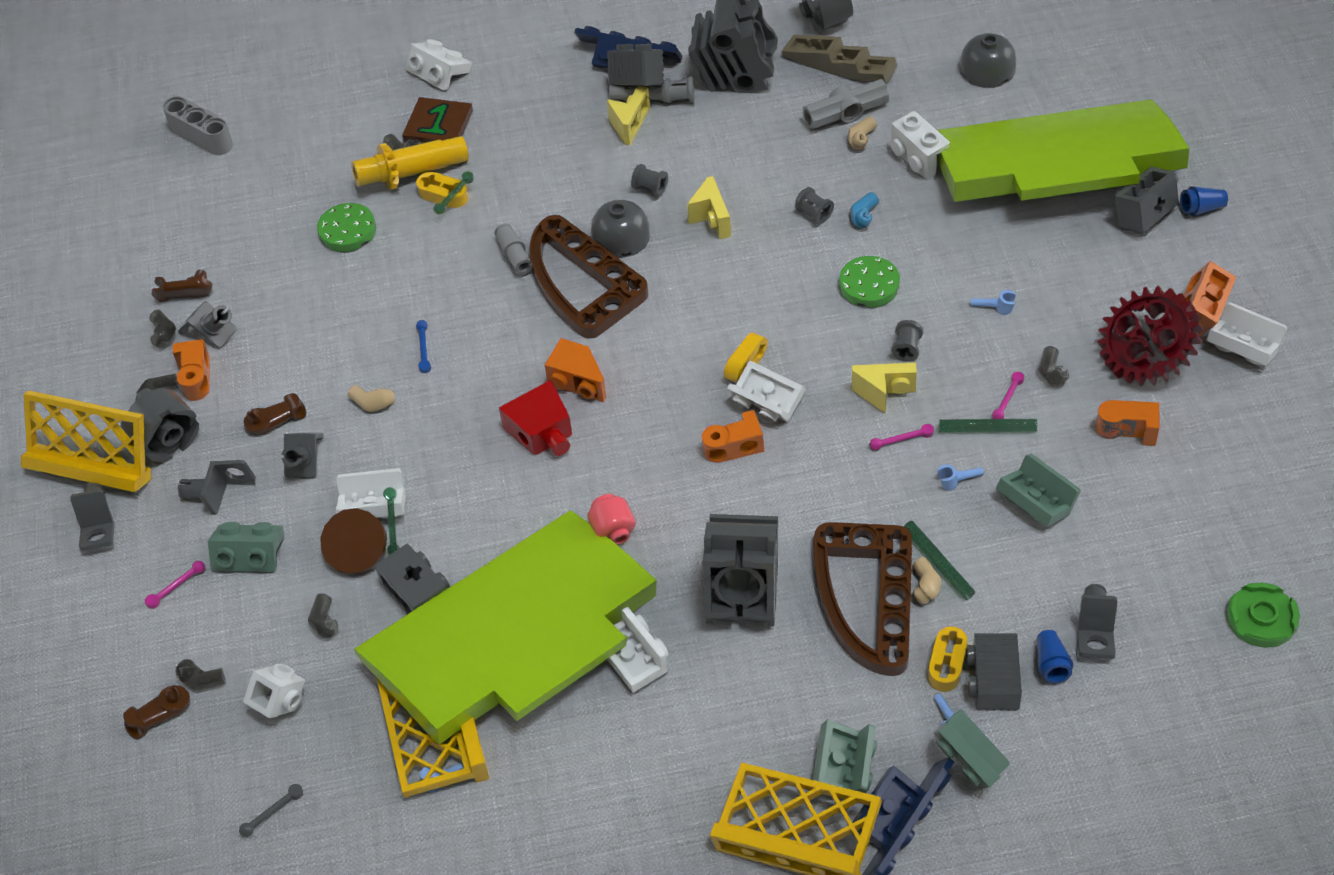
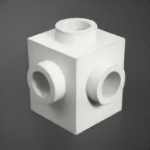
[243,664,305,718]

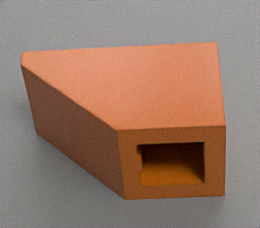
[544,338,606,402]

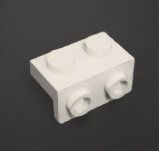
[406,39,472,90]
[890,111,950,180]
[1206,303,1287,366]
[727,360,806,423]
[336,468,406,519]
[607,607,669,693]

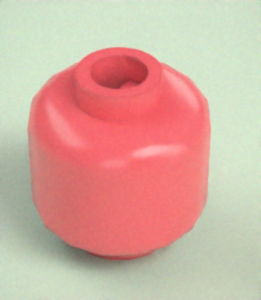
[587,494,636,545]

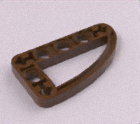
[530,215,649,339]
[814,522,912,676]

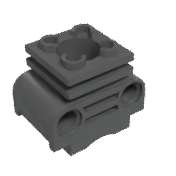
[688,0,778,93]
[703,514,778,626]

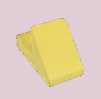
[607,85,650,145]
[687,176,731,239]
[851,362,917,412]

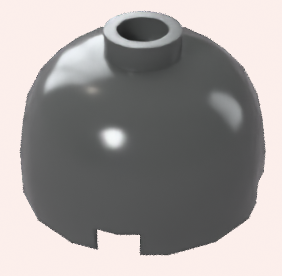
[960,33,1016,88]
[591,200,650,258]

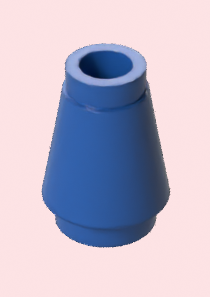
[1180,186,1228,216]
[1037,630,1074,683]

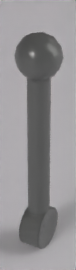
[239,784,303,837]

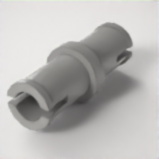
[494,223,532,275]

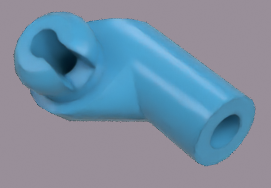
[850,192,879,228]

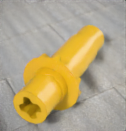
[351,136,469,190]

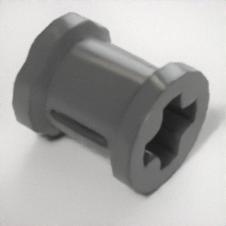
[631,164,668,197]
[795,187,834,224]
[891,320,923,362]

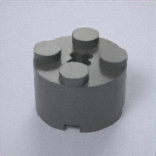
[799,0,853,33]
[121,388,199,462]

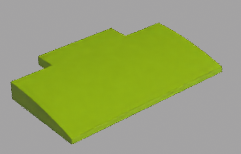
[937,99,1190,202]
[354,510,657,745]

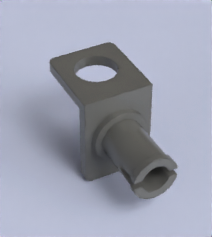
[178,301,236,348]
[282,433,323,477]
[178,460,256,514]
[70,483,115,551]
[1077,584,1118,659]

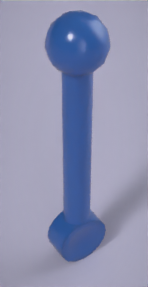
[416,320,431,373]

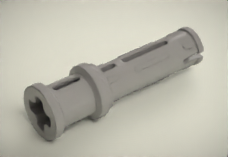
[609,77,695,103]

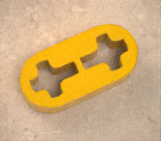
[416,172,469,208]
[723,332,768,383]
[928,626,967,692]

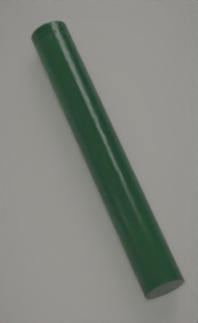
[939,419,1037,432]
[904,521,975,600]

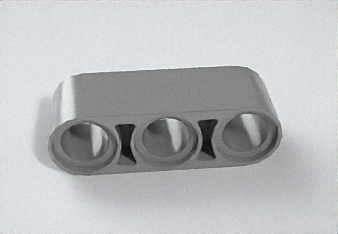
[162,96,233,155]

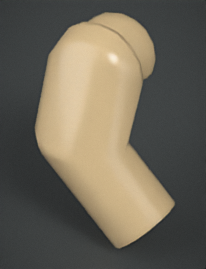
[848,116,877,150]
[912,557,942,604]

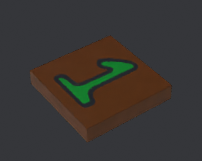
[402,97,473,144]

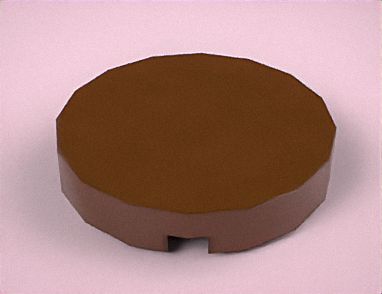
[320,508,387,575]

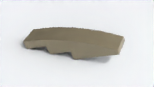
[781,35,897,83]

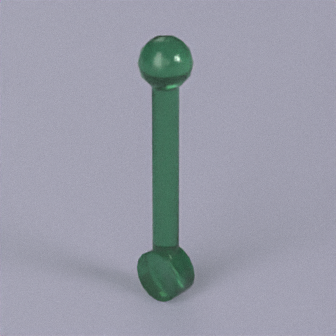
[434,171,474,215]
[383,487,400,555]

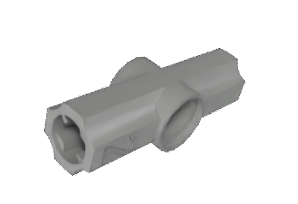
[803,79,889,130]

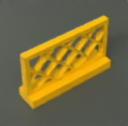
[20,390,151,492]
[376,677,490,798]
[710,762,882,875]

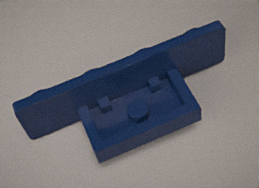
[574,26,683,70]
[852,757,954,875]

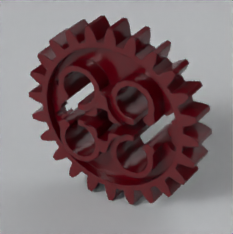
[1097,286,1203,386]

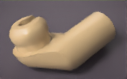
[348,385,395,412]

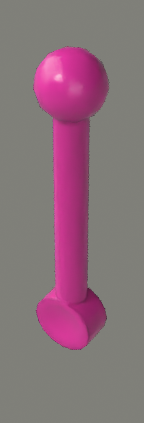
[992,371,1024,421]
[869,424,934,450]
[145,561,205,609]

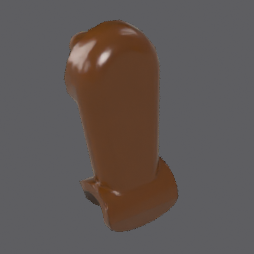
[151,269,213,302]
[243,393,307,435]
[123,685,190,739]

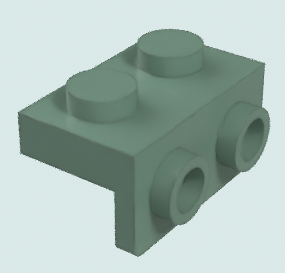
[996,453,1081,527]
[208,522,284,572]
[934,710,1009,788]
[813,719,877,800]

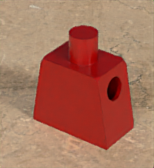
[498,380,573,456]

